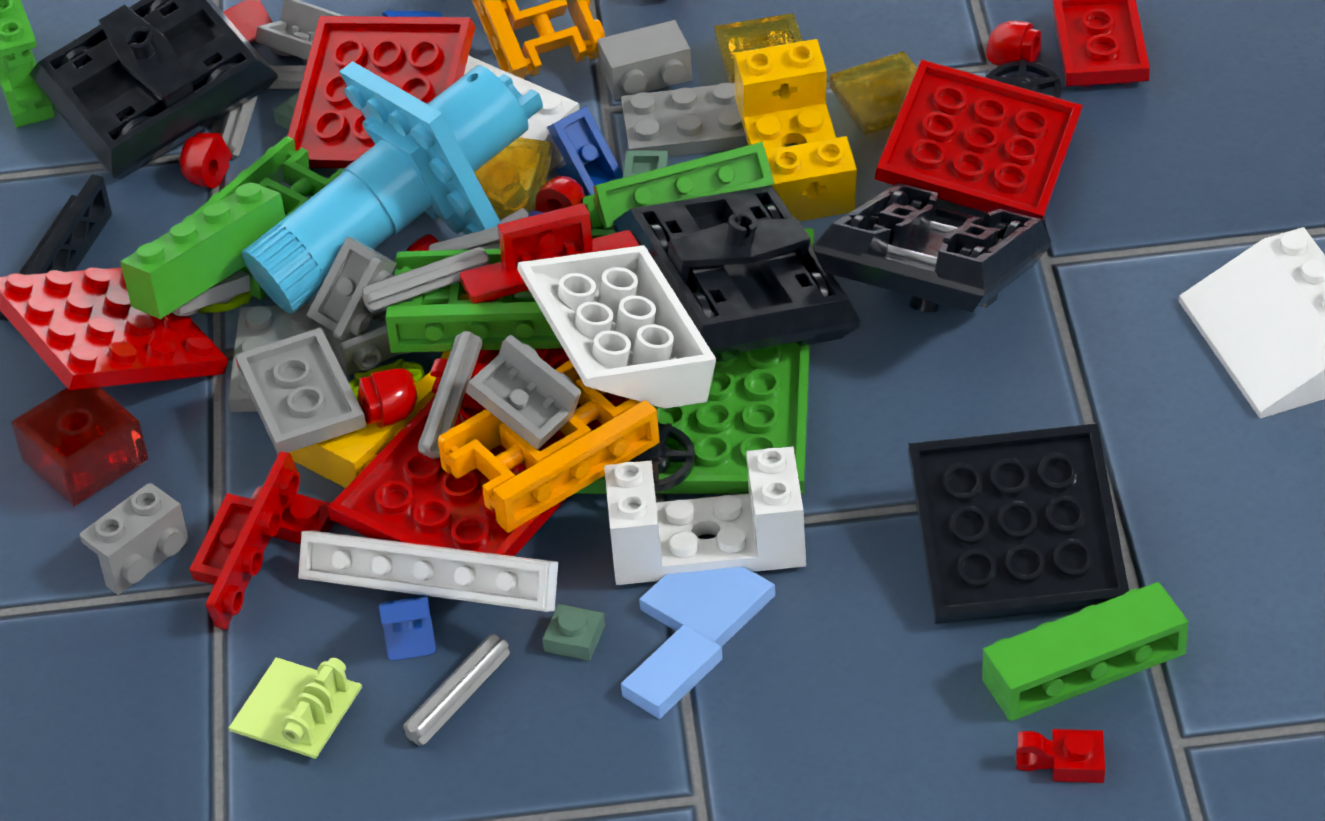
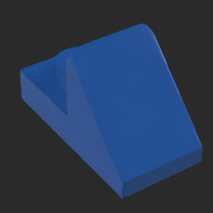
[547,106,623,196]
[379,595,436,661]

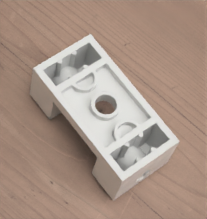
[604,446,806,585]

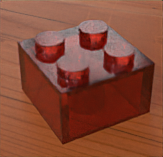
[11,387,149,506]

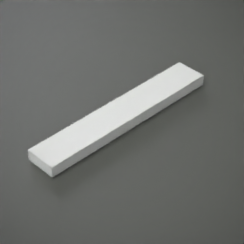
[298,531,558,612]

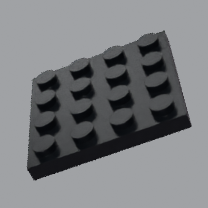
[908,423,1129,624]

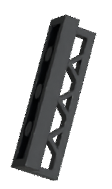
[0,174,112,321]

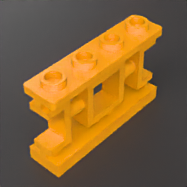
[472,0,605,79]
[438,361,660,533]

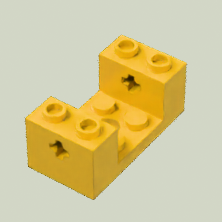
[734,39,857,222]

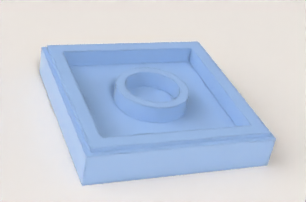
[639,566,775,646]

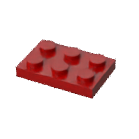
[1052,0,1150,86]

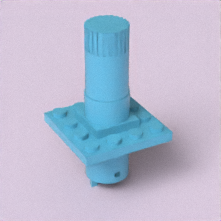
[241,61,543,314]

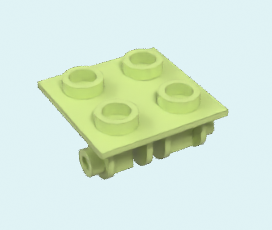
[229,657,362,759]

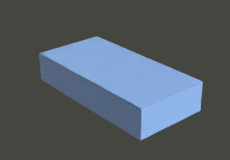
[621,624,723,720]

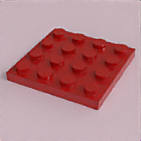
[287,16,476,169]
[874,59,1083,222]
[0,267,228,390]

